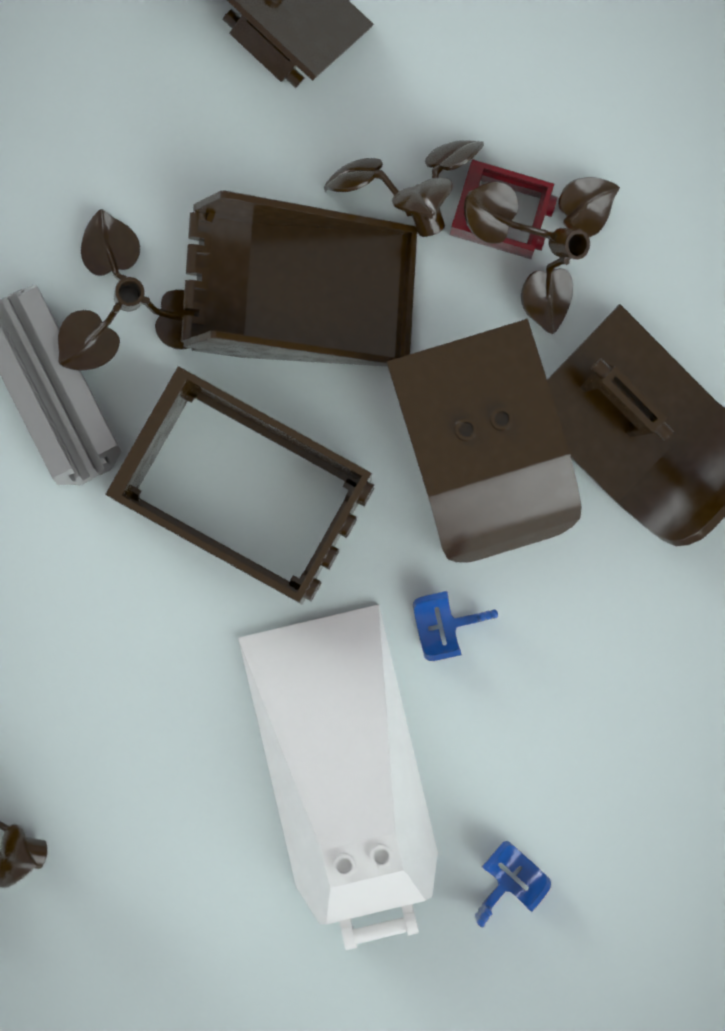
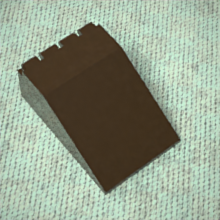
[181,190,417,367]

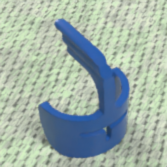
[413,591,498,661]
[475,841,551,927]

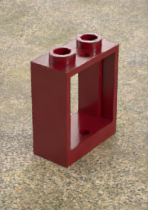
[450,159,558,259]

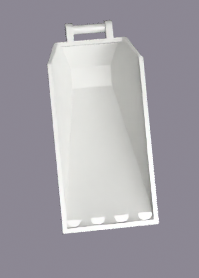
[238,604,438,950]

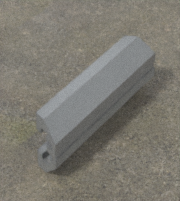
[0,284,122,485]

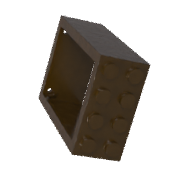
[105,366,375,605]

